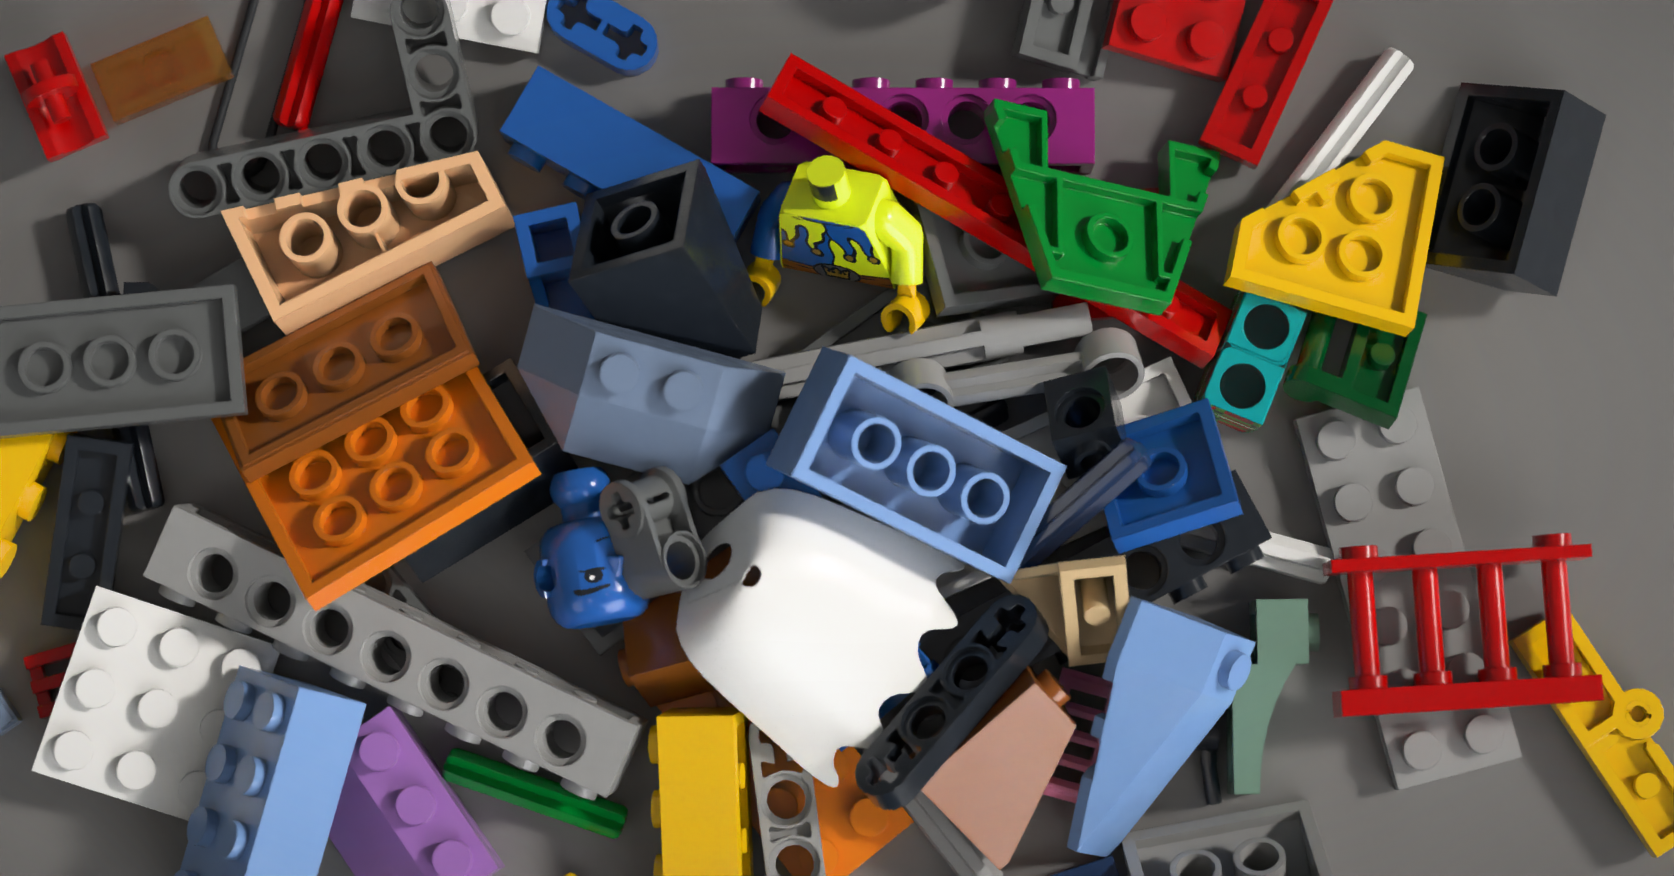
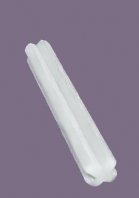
[1266,47,1414,208]

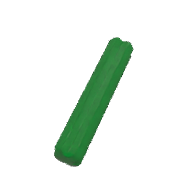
[442,748,628,839]

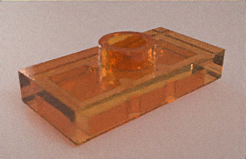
[90,15,235,125]

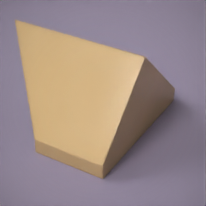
[1000,555,1129,666]

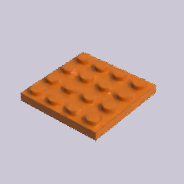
[211,366,541,611]

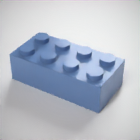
[765,346,1067,584]
[174,665,366,876]

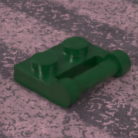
[1283,311,1428,430]

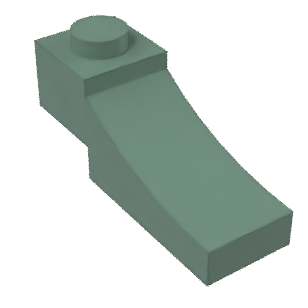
[1226,599,1320,794]

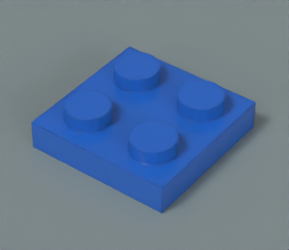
[1104,398,1243,554]

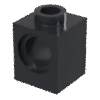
[1043,365,1127,480]

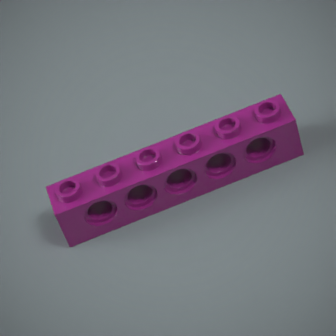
[711,77,1095,174]

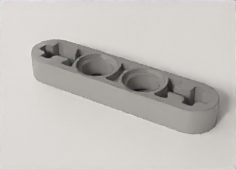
[748,722,826,876]

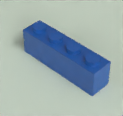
[500,65,761,243]

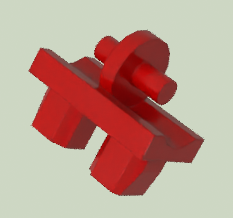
[4,31,110,163]

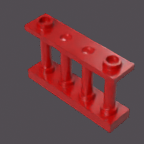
[1322,533,1604,718]

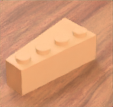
[221,151,515,336]

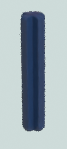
[1018,438,1152,569]

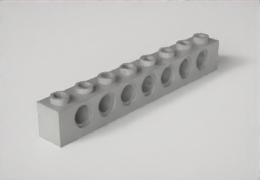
[143,502,649,800]

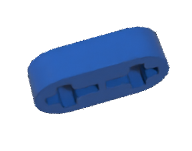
[546,0,659,76]

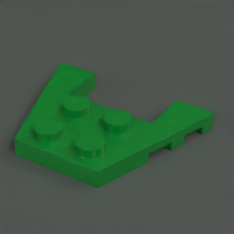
[984,98,1220,316]

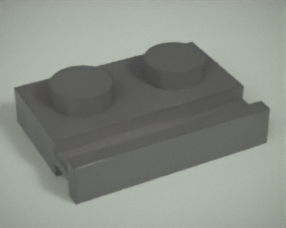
[1011,0,1113,81]

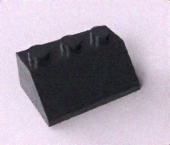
[1425,82,1606,297]
[405,358,579,583]

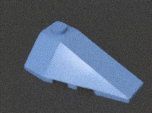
[1067,596,1256,857]

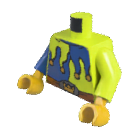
[746,155,930,335]

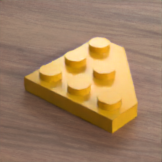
[1223,140,1445,337]

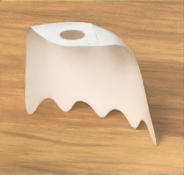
[676,488,965,787]

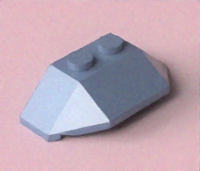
[517,304,786,485]

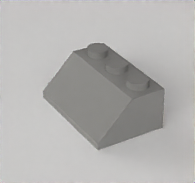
[1121,799,1333,876]

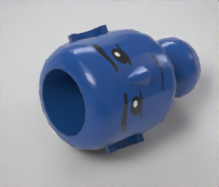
[534,467,651,629]

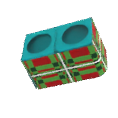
[1194,291,1308,433]

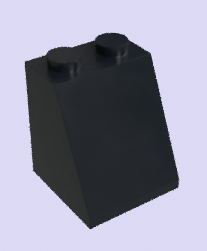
[568,159,762,359]

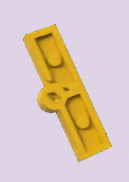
[1509,614,1674,858]

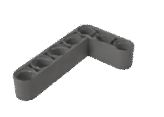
[168,0,478,218]

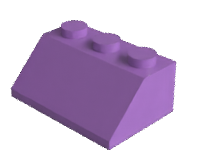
[329,706,505,876]

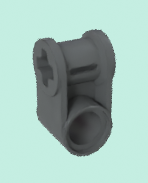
[599,466,707,599]

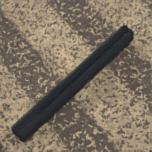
[65,203,165,512]

